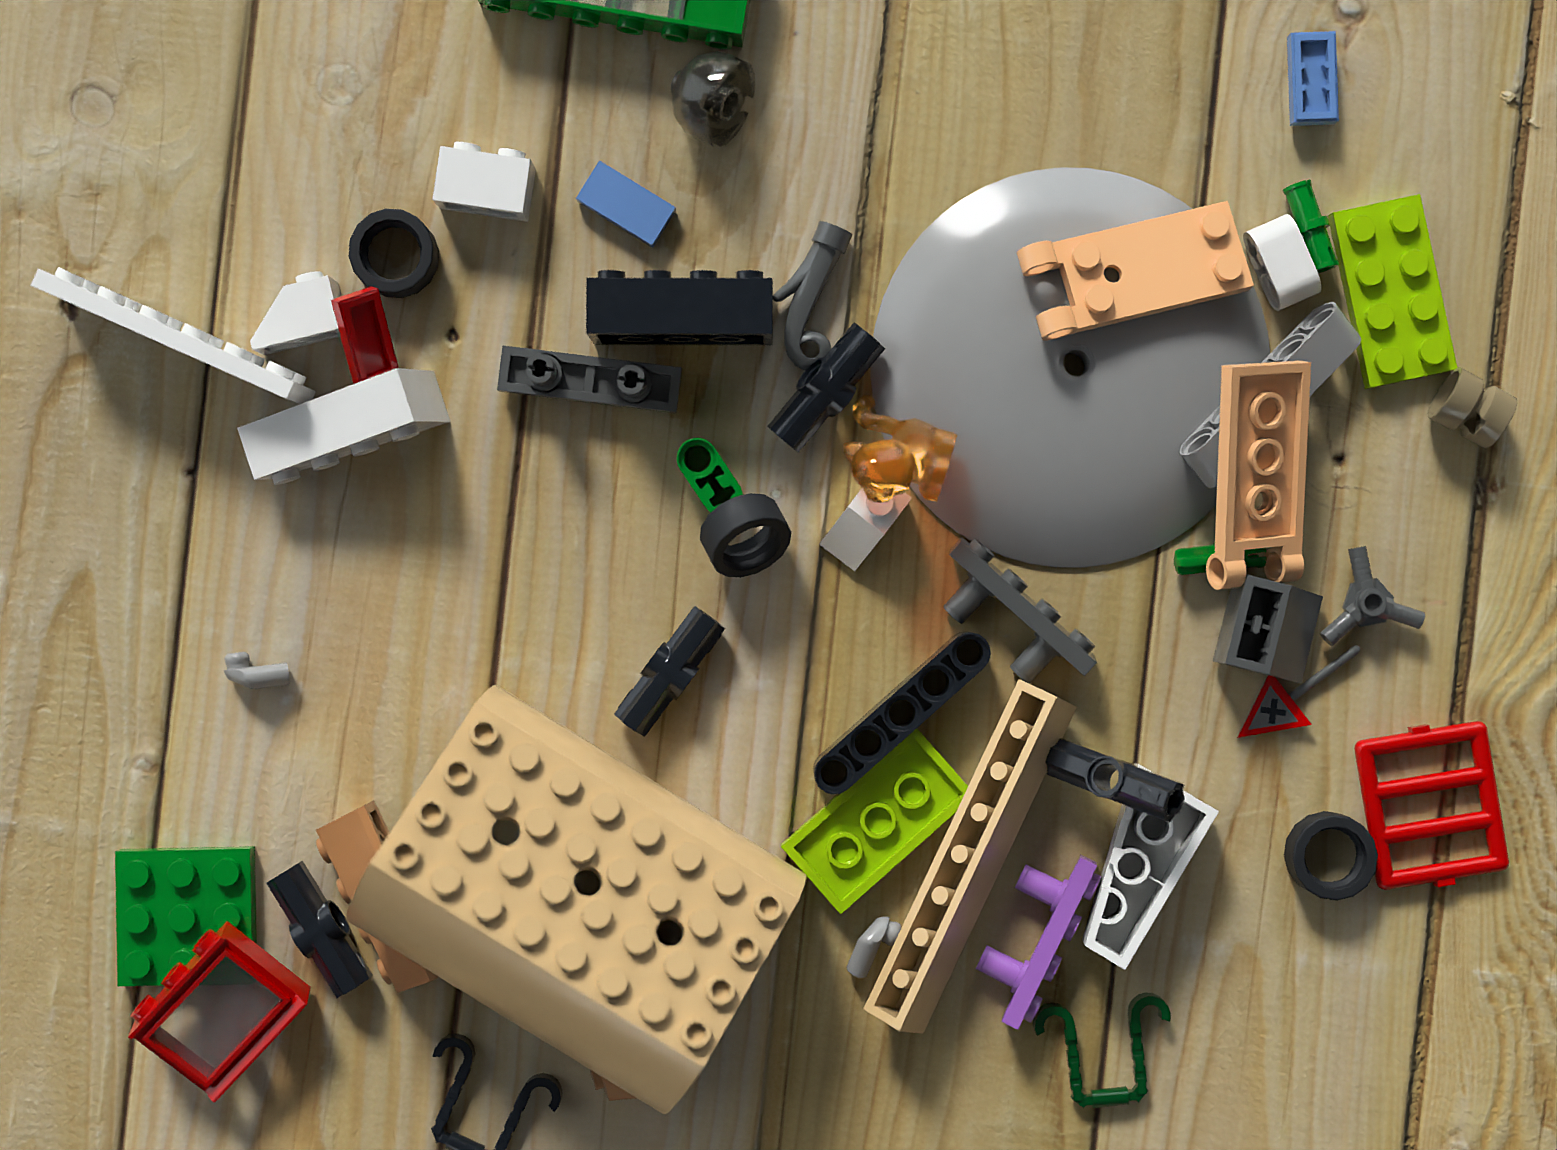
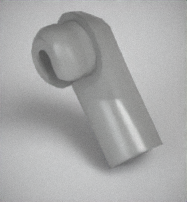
[224,652,290,689]
[847,916,902,978]

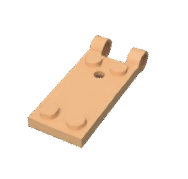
[1017,201,1254,341]
[1206,361,1311,590]

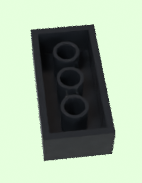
[586,270,773,345]

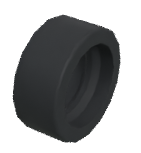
[348,208,439,298]
[700,493,792,578]
[1284,811,1378,901]

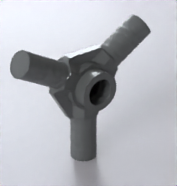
[1320,546,1425,646]

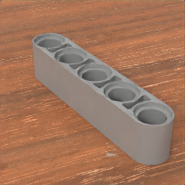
[1179,302,1361,488]

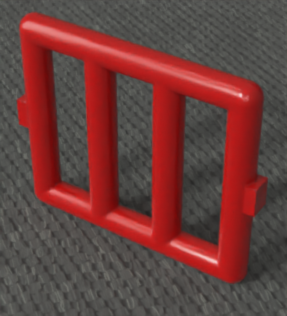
[1354,721,1509,890]

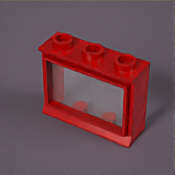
[128,921,311,1103]

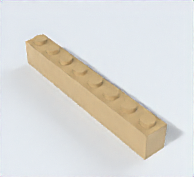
[864,679,1077,1034]

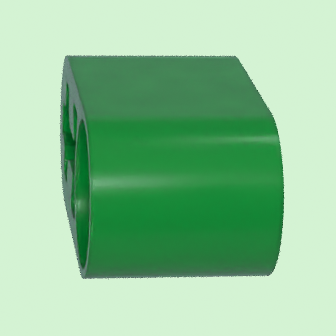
[677,438,743,513]

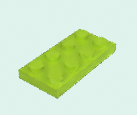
[1328,194,1457,389]
[781,728,968,914]

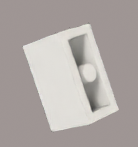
[432,142,536,221]

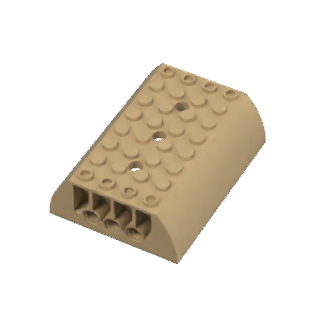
[346,685,806,1115]

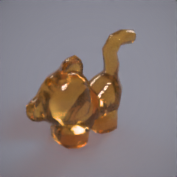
[843,394,958,503]

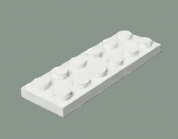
[31,267,316,404]

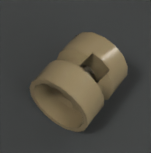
[1428,367,1518,449]

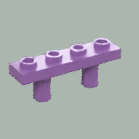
[976,855,1101,1030]

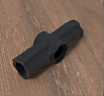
[767,322,885,453]
[614,606,726,737]
[1045,738,1185,822]
[266,861,373,998]

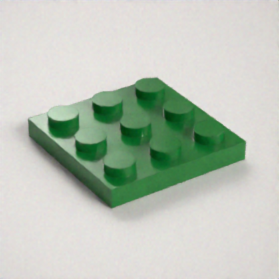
[115,846,257,987]

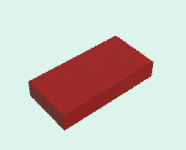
[331,287,399,384]

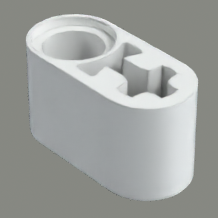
[1243,214,1321,311]

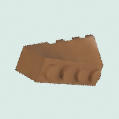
[316,801,439,993]

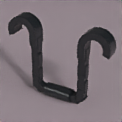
[431,1033,563,1150]

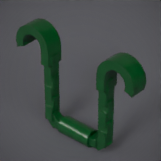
[1032,992,1171,1108]

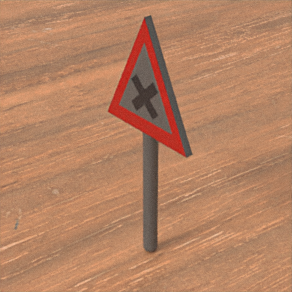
[1237,645,1361,738]

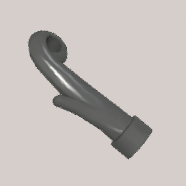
[773,221,853,370]

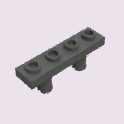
[497,345,682,414]
[943,537,1097,684]

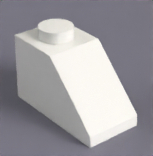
[250,271,341,355]
[819,470,912,571]

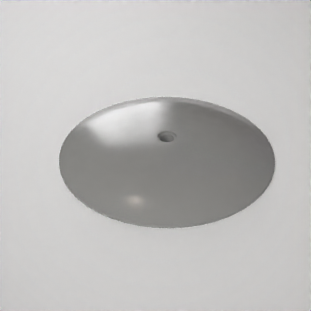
[871,168,1270,568]

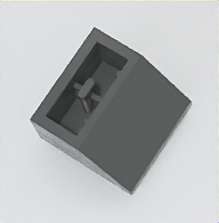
[1213,575,1323,684]

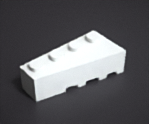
[237,368,450,485]
[1082,763,1219,970]

